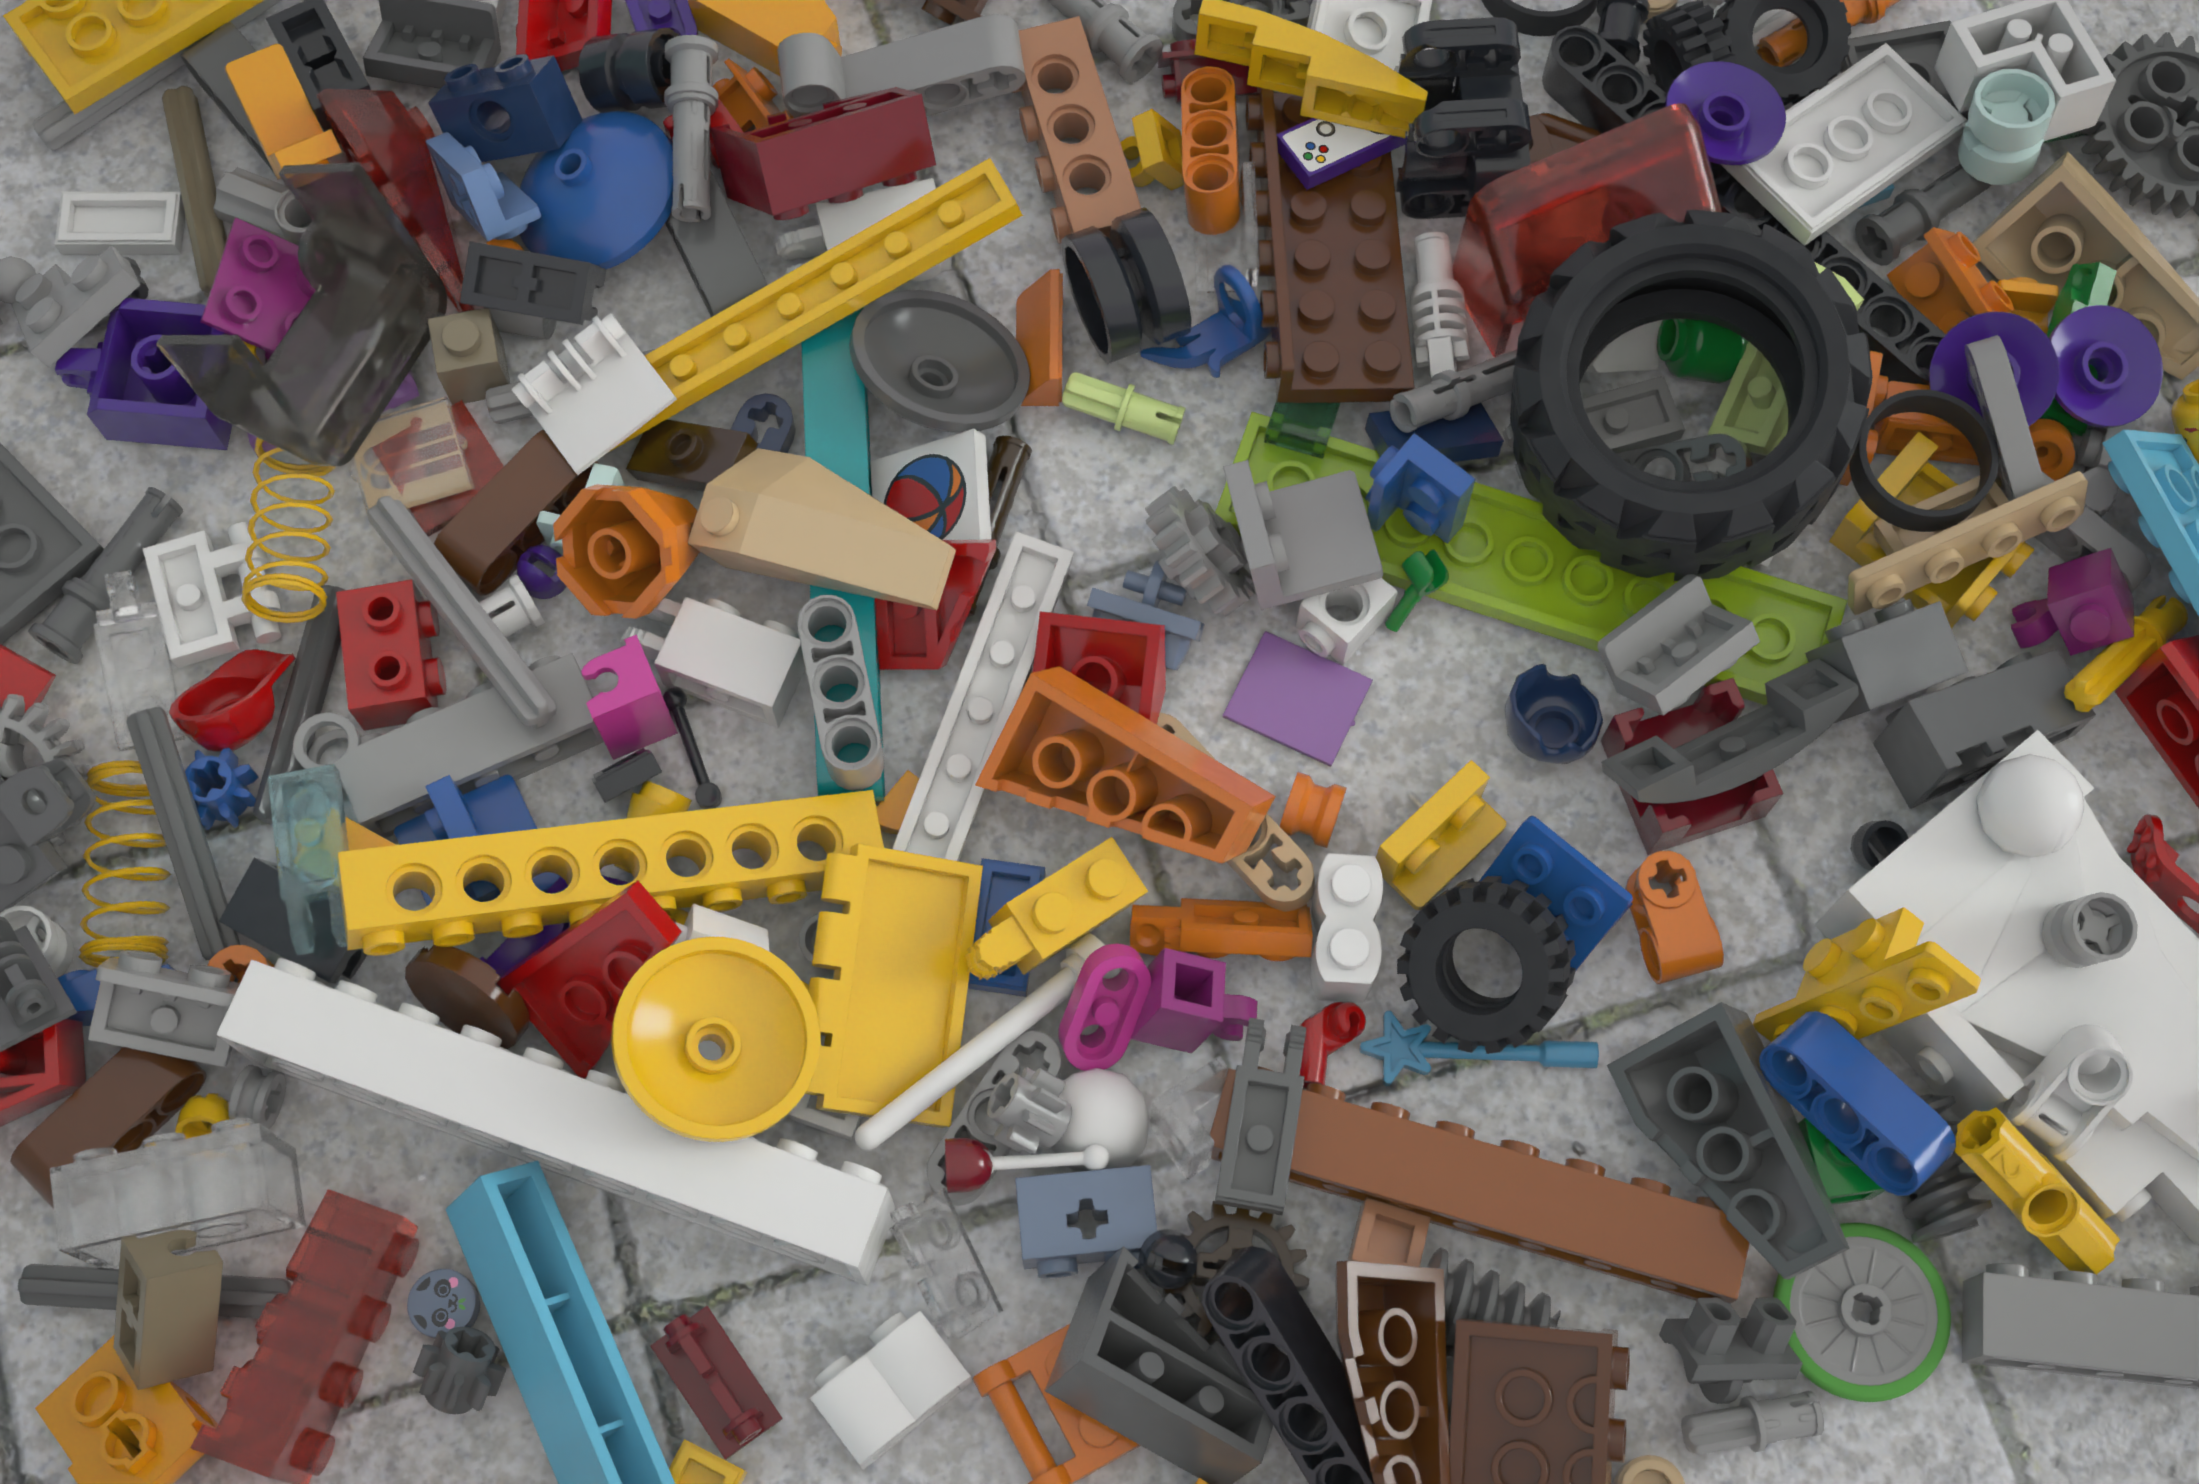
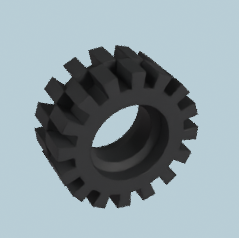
[1643,0,1738,94]

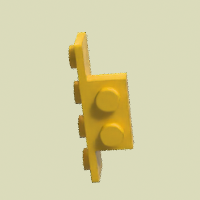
[1753,907,1981,1042]

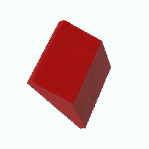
[1033,611,1166,724]

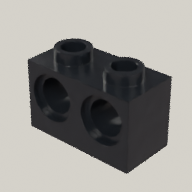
[266,0,386,145]

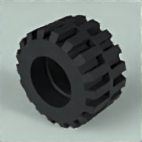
[1397,876,1576,1054]

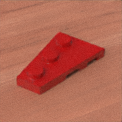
[497,880,682,1079]

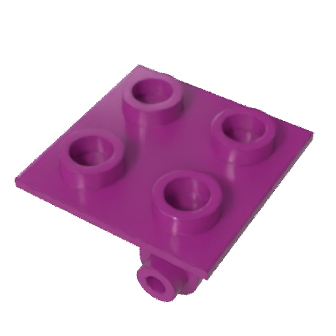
[200,217,351,377]

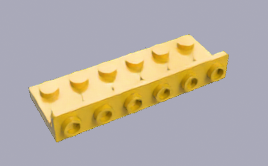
[3,0,264,115]

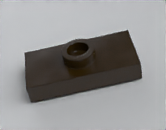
[626,419,758,492]

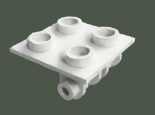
[511,313,677,475]

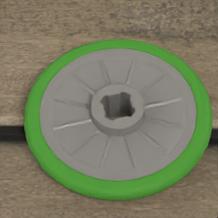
[1773,1222,1951,1402]

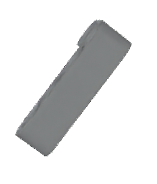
[777,14,1026,118]

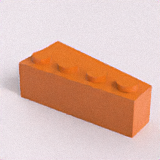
[975,666,1276,864]

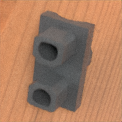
[1659,1298,1803,1404]

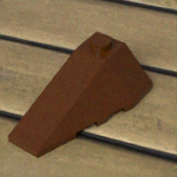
[1335,1261,1450,1484]

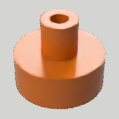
[2029,419,2075,481]

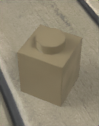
[428,308,511,406]

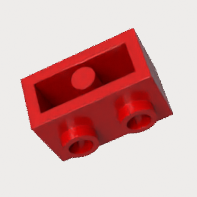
[336,579,447,731]

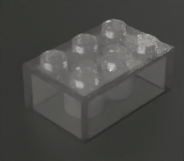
[50,1118,306,1268]

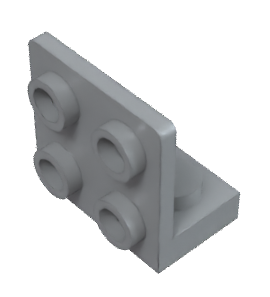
[1223,460,1383,610]

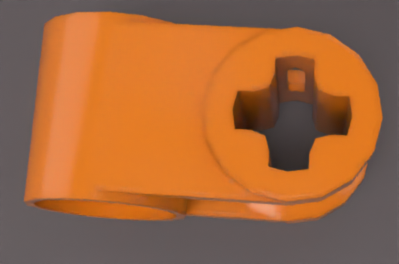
[1625,850,1724,984]

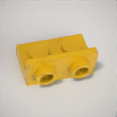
[1376,760,1506,910]

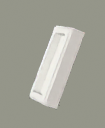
[55,191,185,255]

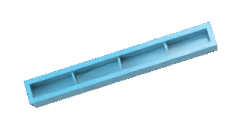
[445,1160,675,1484]

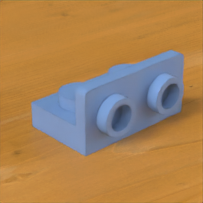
[425,132,541,241]

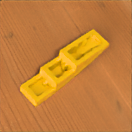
[1195,0,1428,138]

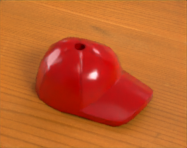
[169,649,296,752]

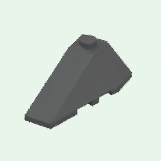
[1607,1002,1850,1280]

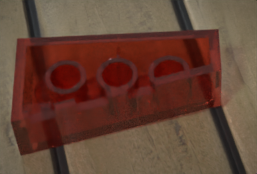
[190,1189,419,1484]

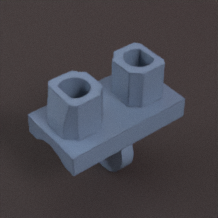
[1087,560,1205,671]

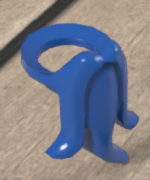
[1140,265,1271,378]

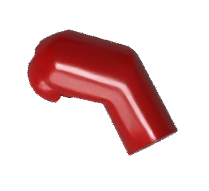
[1299,1002,1366,1089]

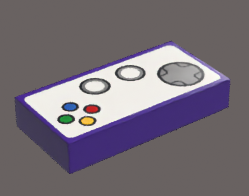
[1277,118,1405,190]

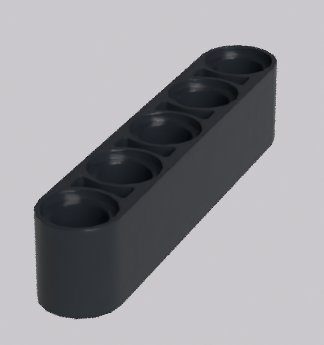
[1202,1246,1373,1484]

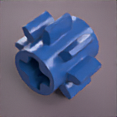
[185,748,259,830]

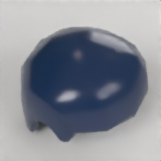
[1504,664,1603,764]

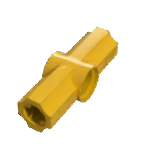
[1955,1107,2120,1275]

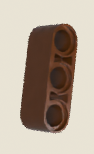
[433,429,599,596]
[10,1047,207,1212]

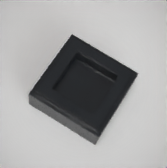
[592,748,662,803]

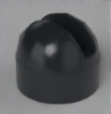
[1850,820,1909,871]
[1139,1229,1198,1289]

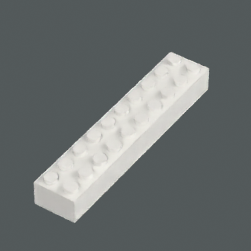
[216,958,897,1286]

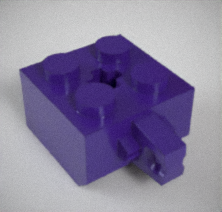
[55,298,244,450]

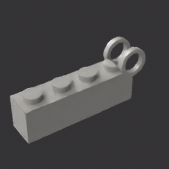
[293,653,604,838]
[1962,1263,2199,1389]

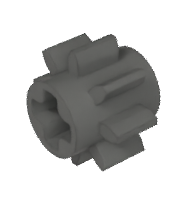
[413,1327,506,1414]

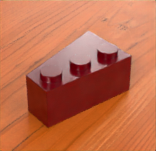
[711,87,936,220]

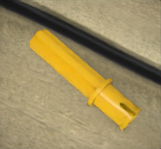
[2064,595,2188,712]

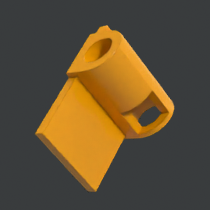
[35,1335,224,1484]

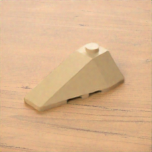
[1972,151,2199,380]
[688,448,956,610]

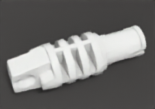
[1410,232,1470,378]

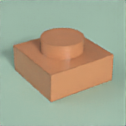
[1347,1197,1431,1267]

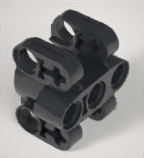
[1394,17,1532,219]

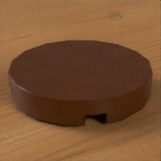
[405,945,530,1049]

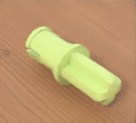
[1062,372,1186,445]

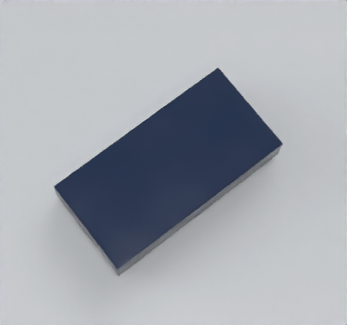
[1365,403,1504,462]

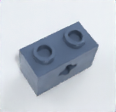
[1015,1165,1157,1278]

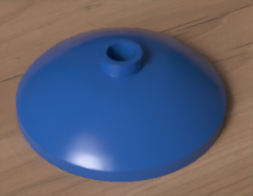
[519,111,673,269]

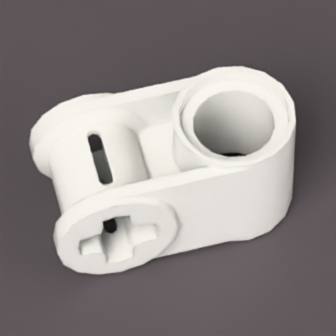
[2002,1024,2133,1161]

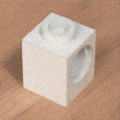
[1295,578,1397,666]

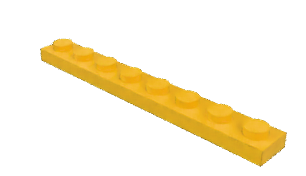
[608,158,1023,453]

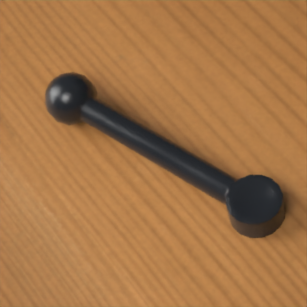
[663,687,722,809]

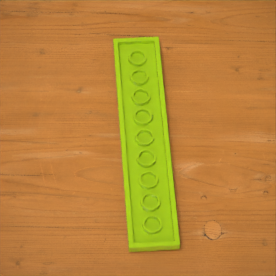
[1215,411,1848,705]

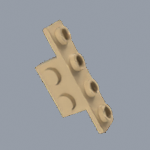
[1848,471,2088,615]

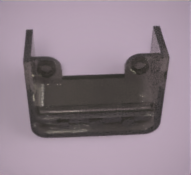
[156,162,447,466]

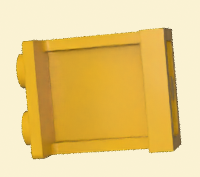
[1829,432,2035,629]

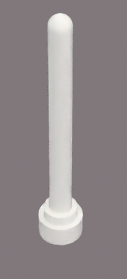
[854,933,1120,1151]

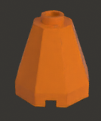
[553,484,700,619]

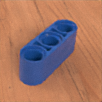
[1759,1011,1956,1196]

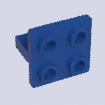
[394,774,560,906]
[1479,816,1633,972]

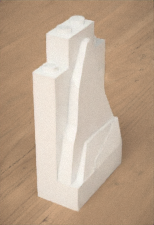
[1814,730,2199,1245]

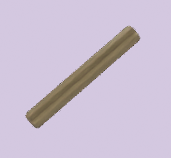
[162,86,227,298]

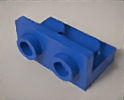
[1365,433,1476,544]

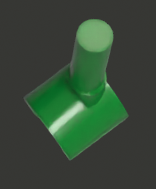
[1385,549,1449,632]

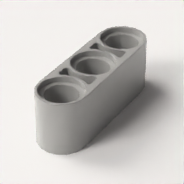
[798,595,884,790]

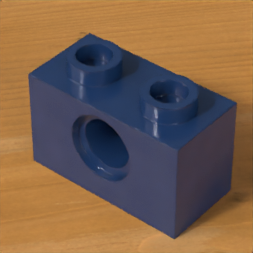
[428,54,583,163]

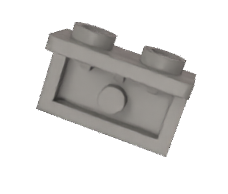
[1597,574,1760,716]
[88,950,240,1067]

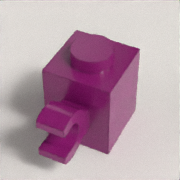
[2011,548,2134,656]
[1131,948,1258,1054]

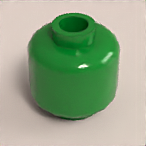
[1657,319,1748,384]

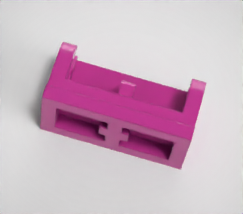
[581,635,678,760]

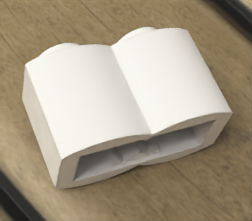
[1310,853,1383,1002]
[810,1311,972,1470]

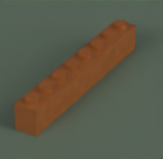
[1204,1066,1750,1304]

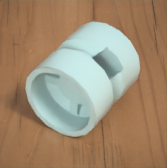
[1958,69,2055,185]

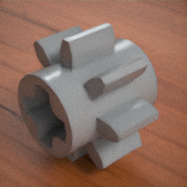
[987,1067,1072,1154]

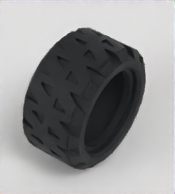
[1510,209,1873,582]

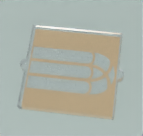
[343,396,475,516]

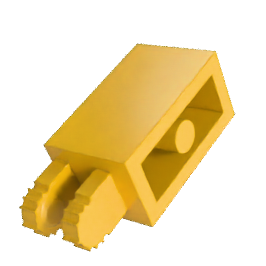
[964,837,1148,980]

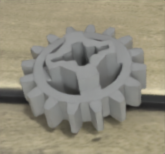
[1145,486,1255,616]

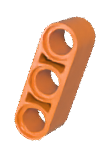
[1181,66,1241,235]

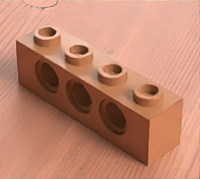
[1011,16,1141,244]

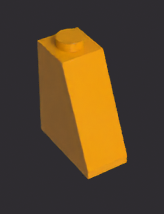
[688,0,842,76]

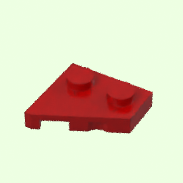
[875,539,996,670]

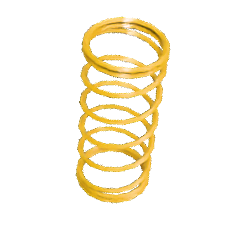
[241,423,338,623]
[78,760,171,968]

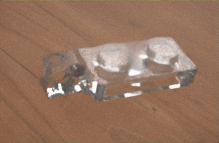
[93,570,186,752]

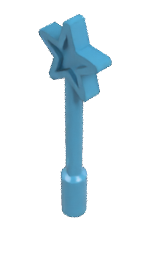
[1359,1011,1599,1086]

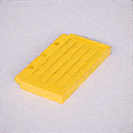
[805,843,983,1128]

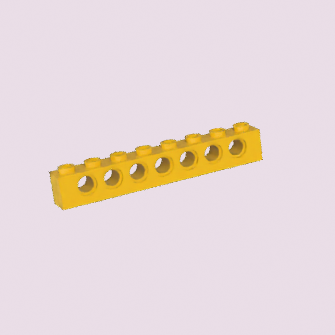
[338,790,884,956]

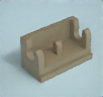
[114,1230,223,1390]

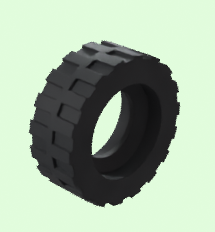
[1714,0,1851,106]

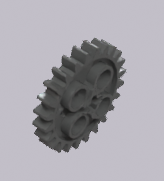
[2078,32,2199,218]

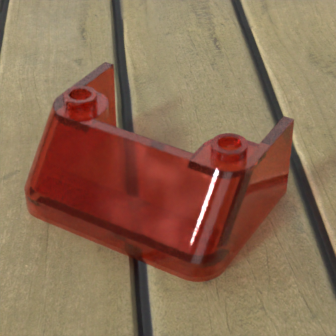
[1453,103,1722,357]

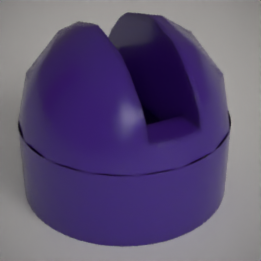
[517,544,567,599]

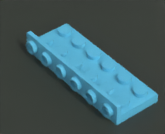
[2102,429,2199,616]

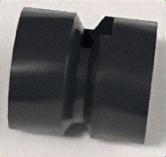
[578,28,679,113]

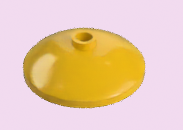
[611,937,821,1142]

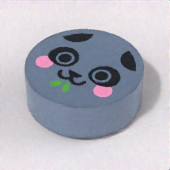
[407,1269,480,1339]

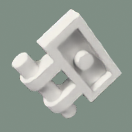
[143,522,282,668]

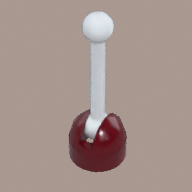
[945,1138,1109,1193]

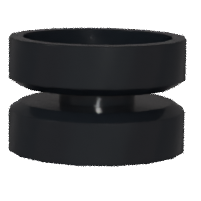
[1061,207,1192,364]

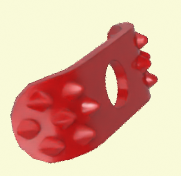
[2127,814,2199,934]

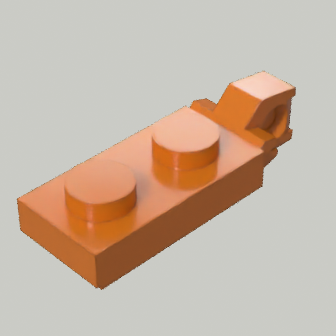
[1130,898,1313,961]

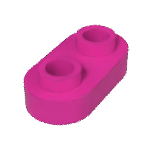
[1058,944,1151,1071]

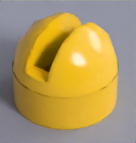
[175,1093,234,1151]

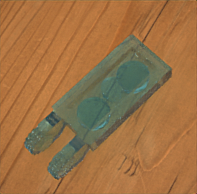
[268,764,349,955]

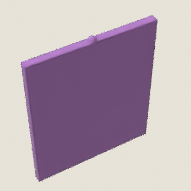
[1222,631,1373,767]

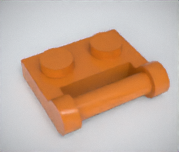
[972,1324,1141,1484]

